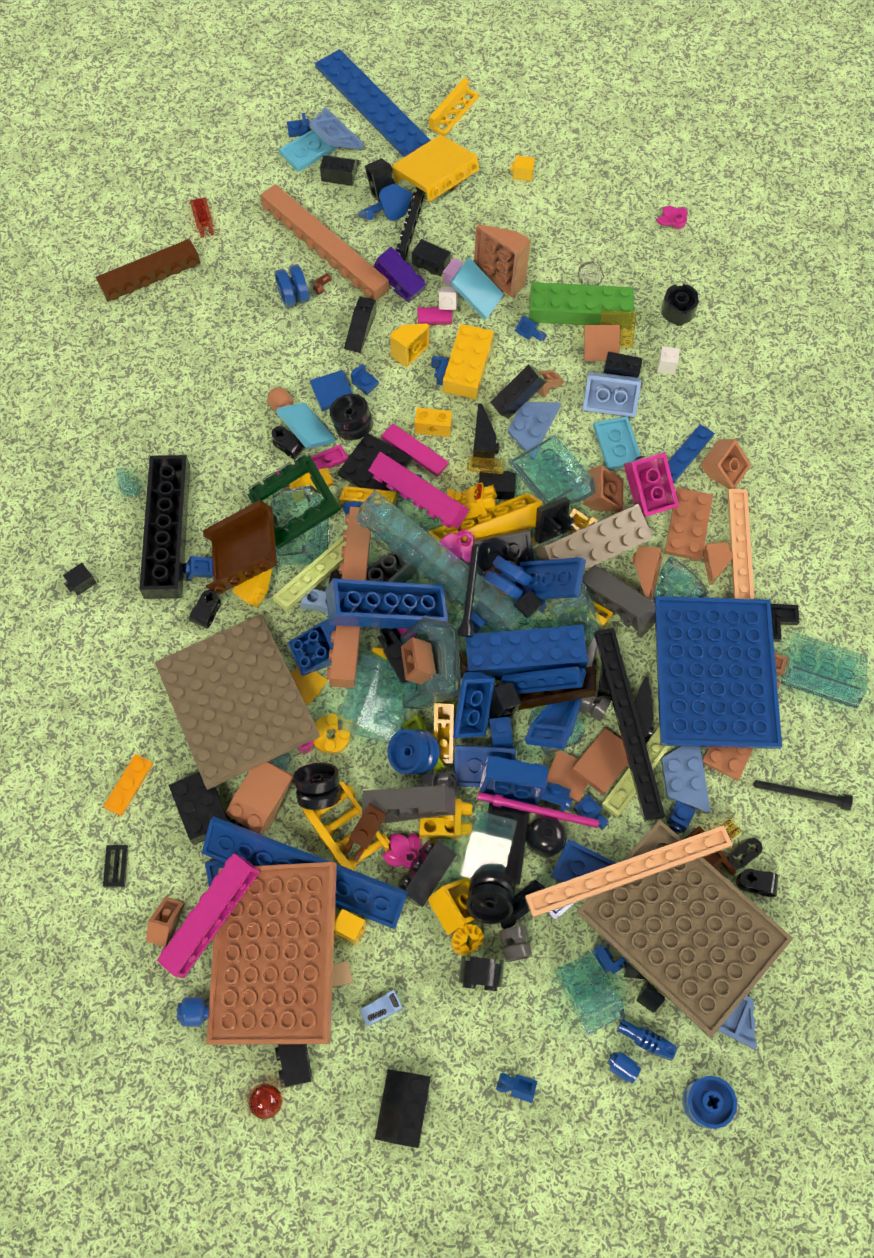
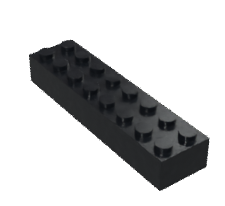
[139,455,190,599]

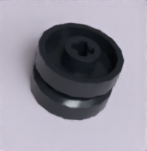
[329,394,373,441]
[294,762,342,810]
[467,870,515,924]

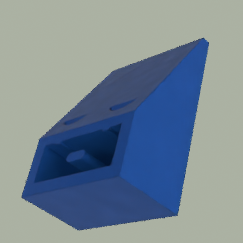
[287,619,359,676]

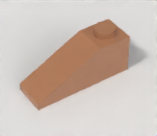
[633,546,663,600]

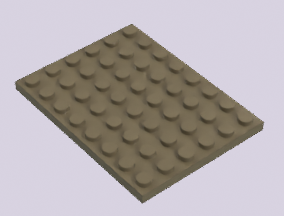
[155,614,321,790]
[576,820,793,1038]

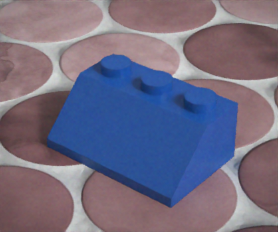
[453,672,495,738]
[479,756,548,806]

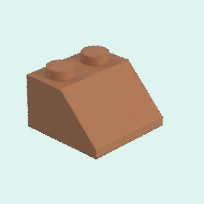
[701,439,751,489]
[583,465,623,512]

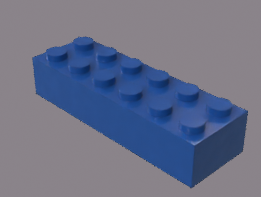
[325,578,448,630]
[466,625,588,677]

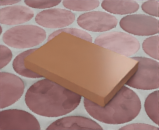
[571,728,628,796]

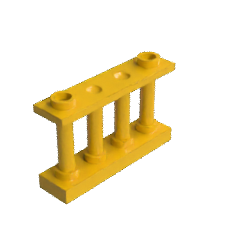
[302,781,390,871]

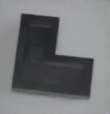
[770,604,800,642]

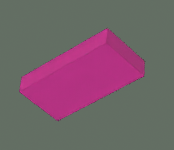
[417,307,452,325]

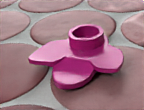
[656,206,688,229]
[439,530,474,563]
[382,833,421,869]

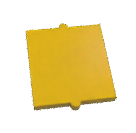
[290,666,328,705]

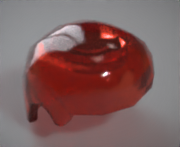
[247,1083,282,1120]

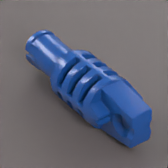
[617,1019,678,1061]

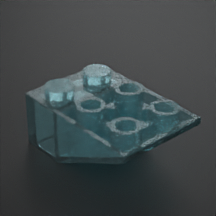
[545,581,604,642]
[460,811,517,879]
[554,952,625,1035]

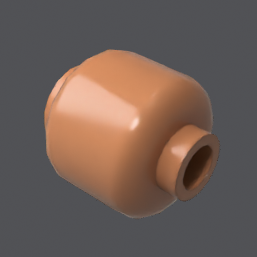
[267,387,294,412]

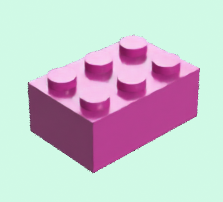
[624,452,679,517]

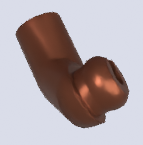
[313,273,331,295]

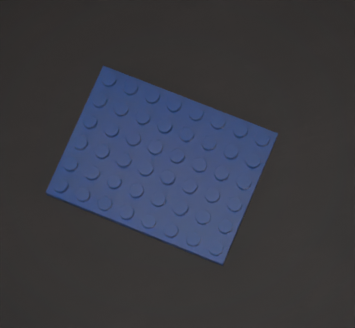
[654,596,782,749]

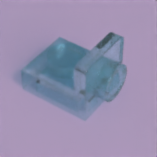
[116,467,140,496]

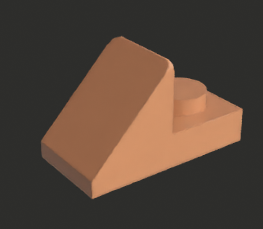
[537,370,564,398]

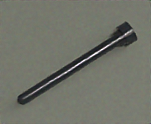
[457,543,480,637]
[753,780,853,811]

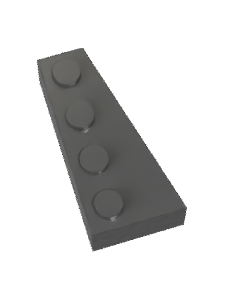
[366,537,431,583]
[581,565,655,638]
[362,783,455,823]

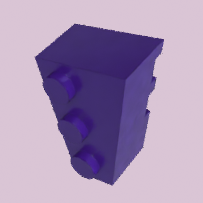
[373,247,426,303]

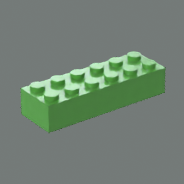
[529,282,634,328]

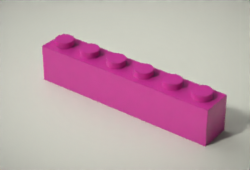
[368,452,470,529]
[157,853,261,978]

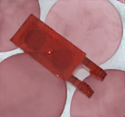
[190,197,214,238]

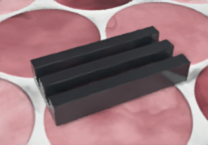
[103,845,128,888]

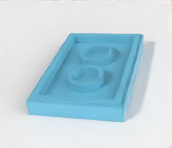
[279,130,337,172]
[450,257,504,319]
[276,402,335,449]
[593,416,642,470]

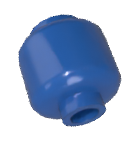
[177,997,209,1027]

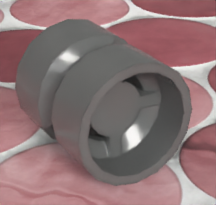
[579,691,612,722]
[421,771,458,796]
[499,925,533,962]

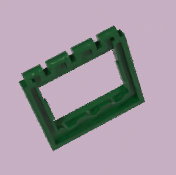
[247,453,341,549]

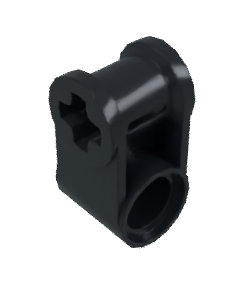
[272,426,305,459]
[189,590,221,629]
[736,869,779,897]

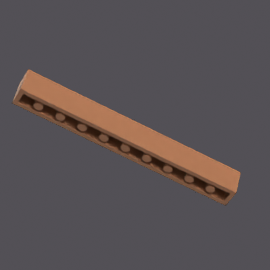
[261,184,389,300]
[327,507,373,688]

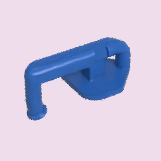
[358,184,412,221]

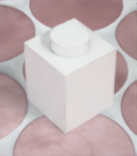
[439,287,458,310]
[657,346,680,375]

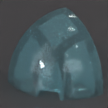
[655,556,709,598]

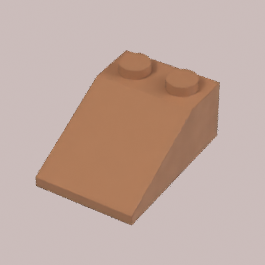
[225,761,294,834]

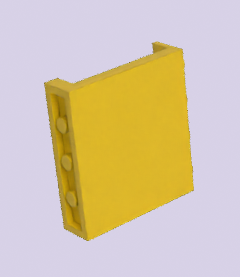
[391,134,480,202]

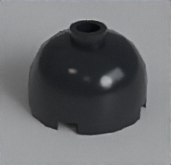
[526,816,567,858]

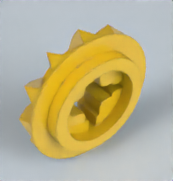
[451,924,484,956]

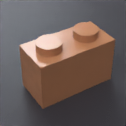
[401,637,436,686]

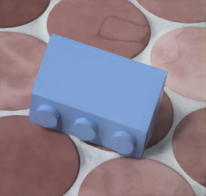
[583,371,641,417]

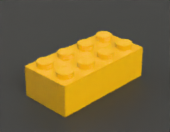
[443,324,494,399]

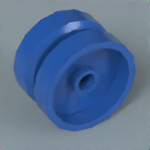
[274,264,310,308]
[483,555,533,601]
[387,729,439,774]
[682,1076,737,1129]

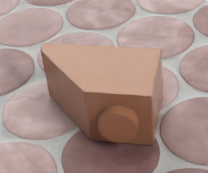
[703,542,733,585]
[146,897,185,947]

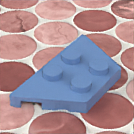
[310,107,364,150]
[507,402,561,459]
[661,746,711,814]
[677,996,757,1050]

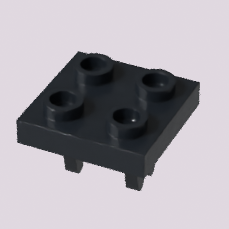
[535,497,575,544]

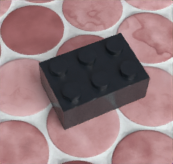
[168,772,229,845]

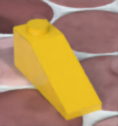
[232,568,272,607]
[434,700,458,764]

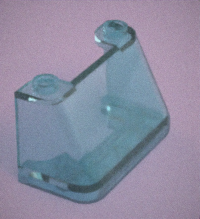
[271,485,329,565]
[401,617,461,709]

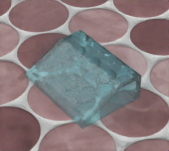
[509,435,596,505]
[781,632,868,709]
[338,652,415,744]

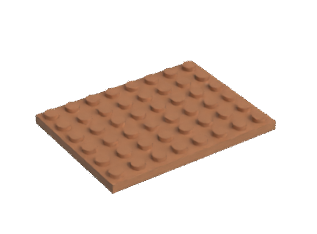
[206,862,337,1045]

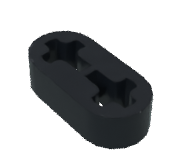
[727,838,763,870]

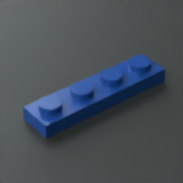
[668,424,715,484]

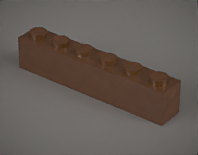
[96,239,200,302]

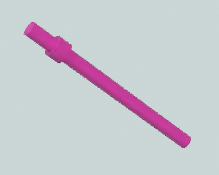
[477,792,599,828]

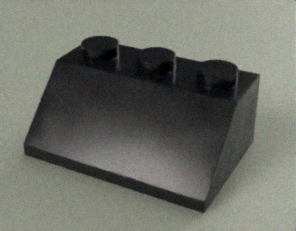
[375,1069,431,1148]

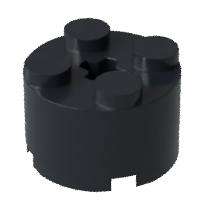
[661,284,699,326]
[459,956,504,991]

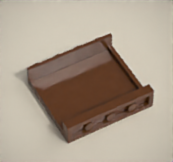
[203,500,277,594]

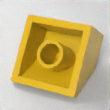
[390,324,429,368]
[428,877,477,936]

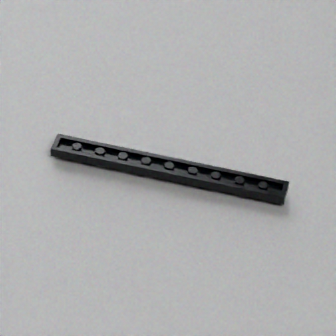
[594,628,665,822]

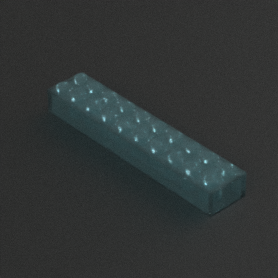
[355,490,524,632]

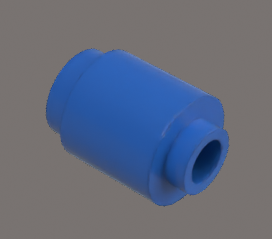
[607,1051,641,1084]

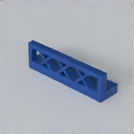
[501,666,586,694]

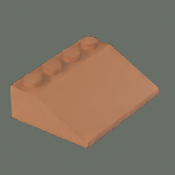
[474,224,531,298]

